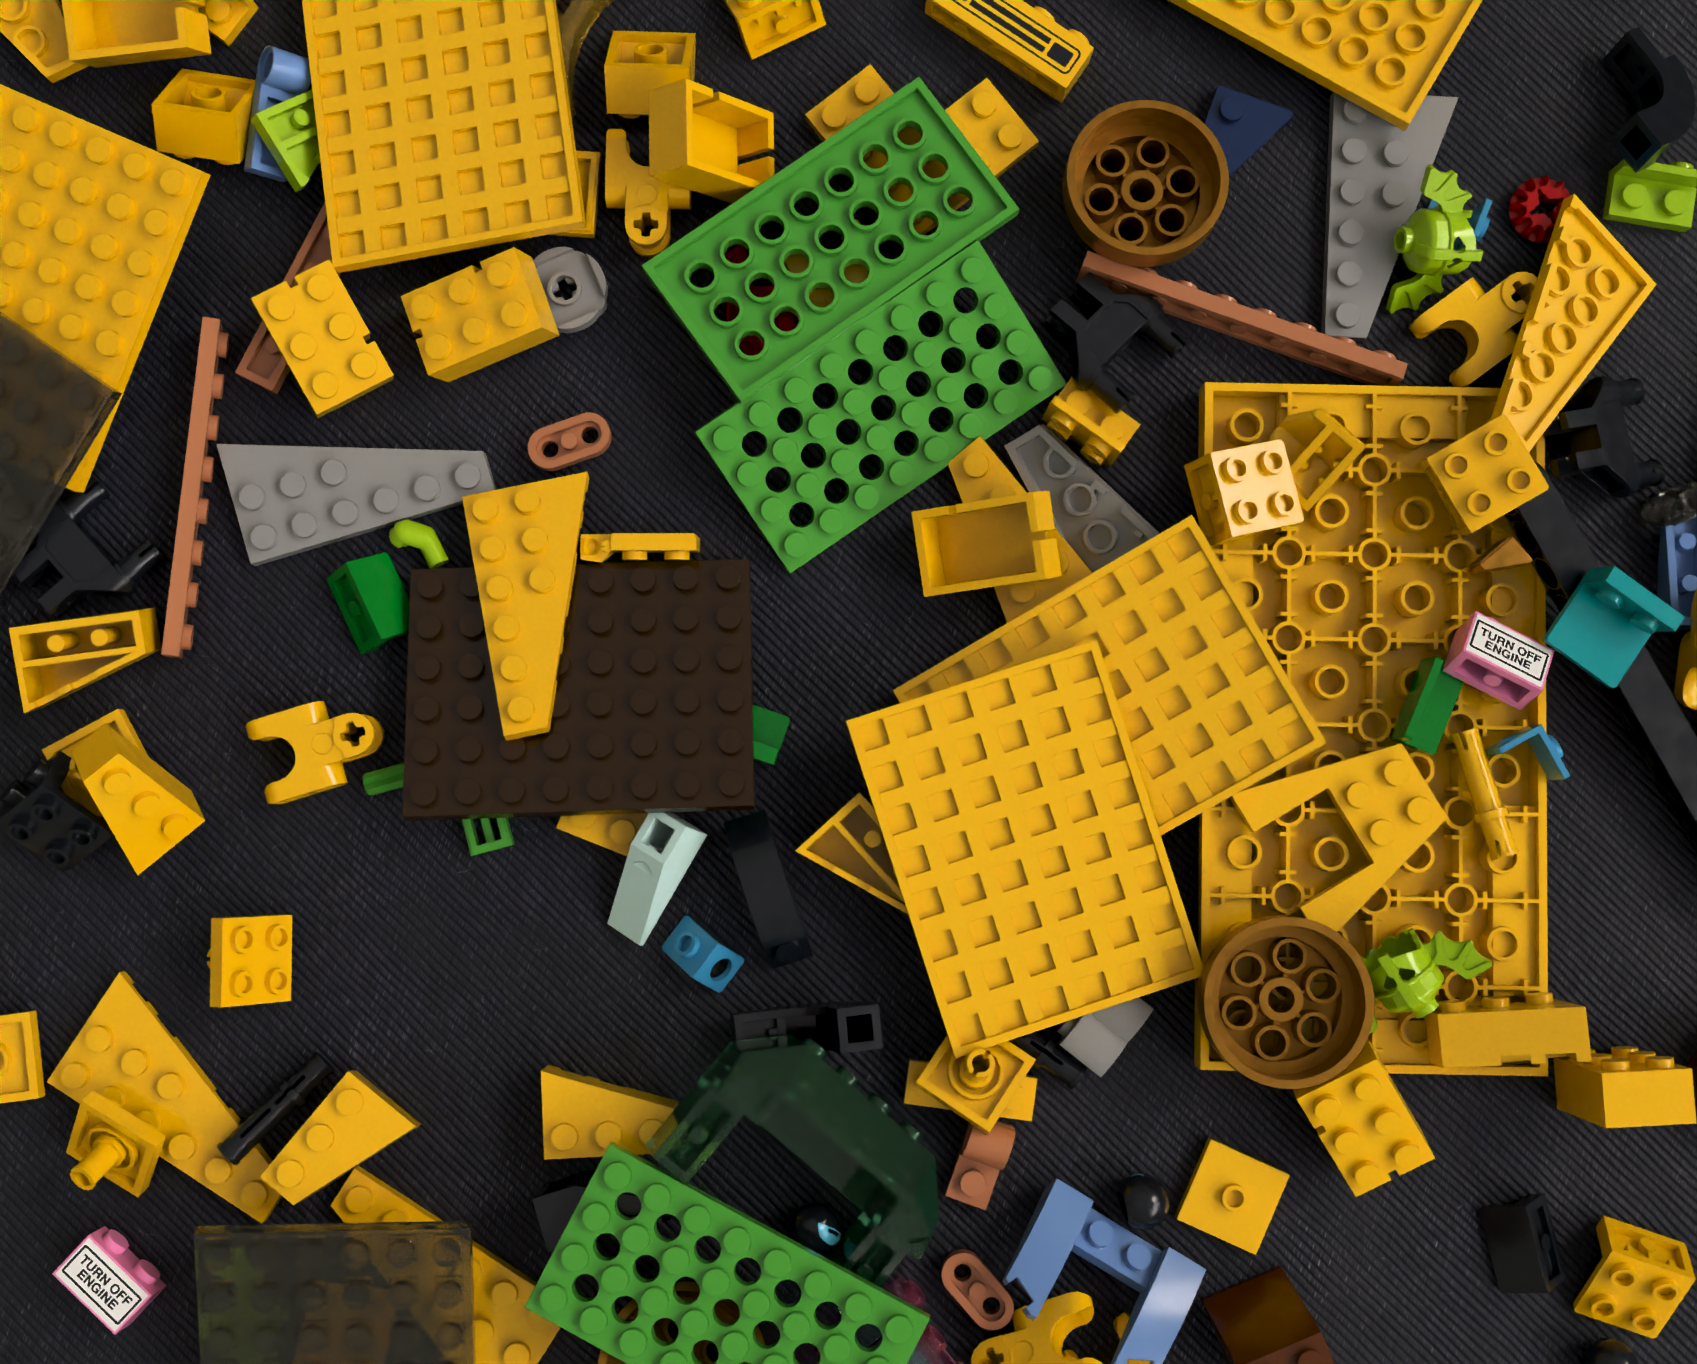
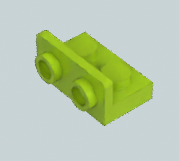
[1603,159,1697,232]

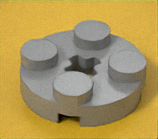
[533,246,608,333]

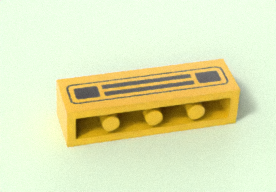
[925,0,1094,103]

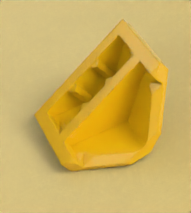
[1269,408,1366,512]

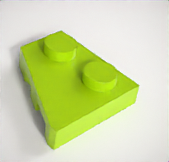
[251,89,320,193]

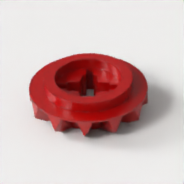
[1509,175,1572,243]

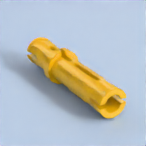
[1451,727,1519,860]

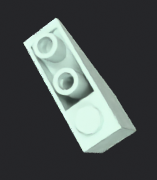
[607,812,707,946]

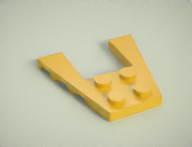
[1229,743,1448,932]

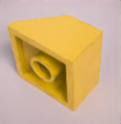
[604,30,696,118]
[151,68,256,165]

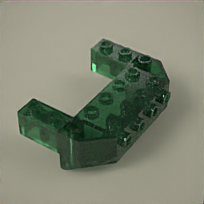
[645,1035,939,1313]

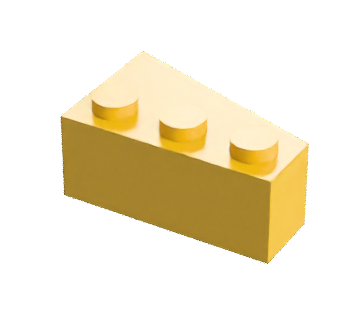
[9,607,162,713]
[71,723,205,876]
[795,792,908,914]
[1425,992,1592,1068]
[541,1065,680,1160]
[260,1070,422,1205]

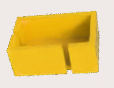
[61,0,212,68]
[648,79,775,204]
[400,247,560,383]
[251,259,394,418]
[911,491,1062,597]
[1293,1038,1435,1197]
[1553,1046,1697,1128]

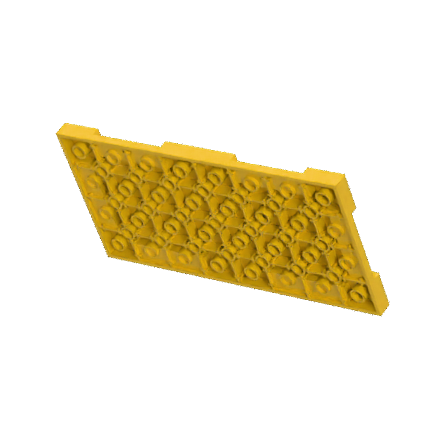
[1194,382,1548,1076]

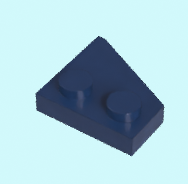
[1204,85,1294,178]

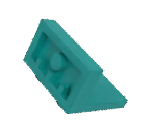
[1543,566,1685,688]

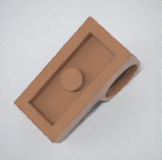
[944,1120,1015,1210]

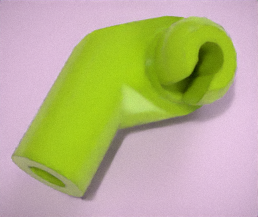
[389,519,449,569]

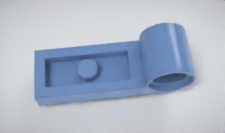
[244,45,311,183]

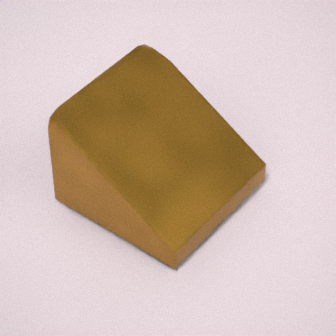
[1467,537,1533,575]

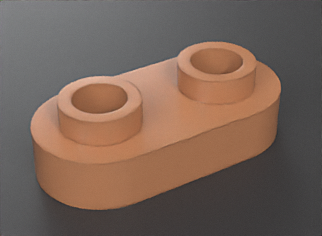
[528,412,612,471]
[941,1249,1014,1330]

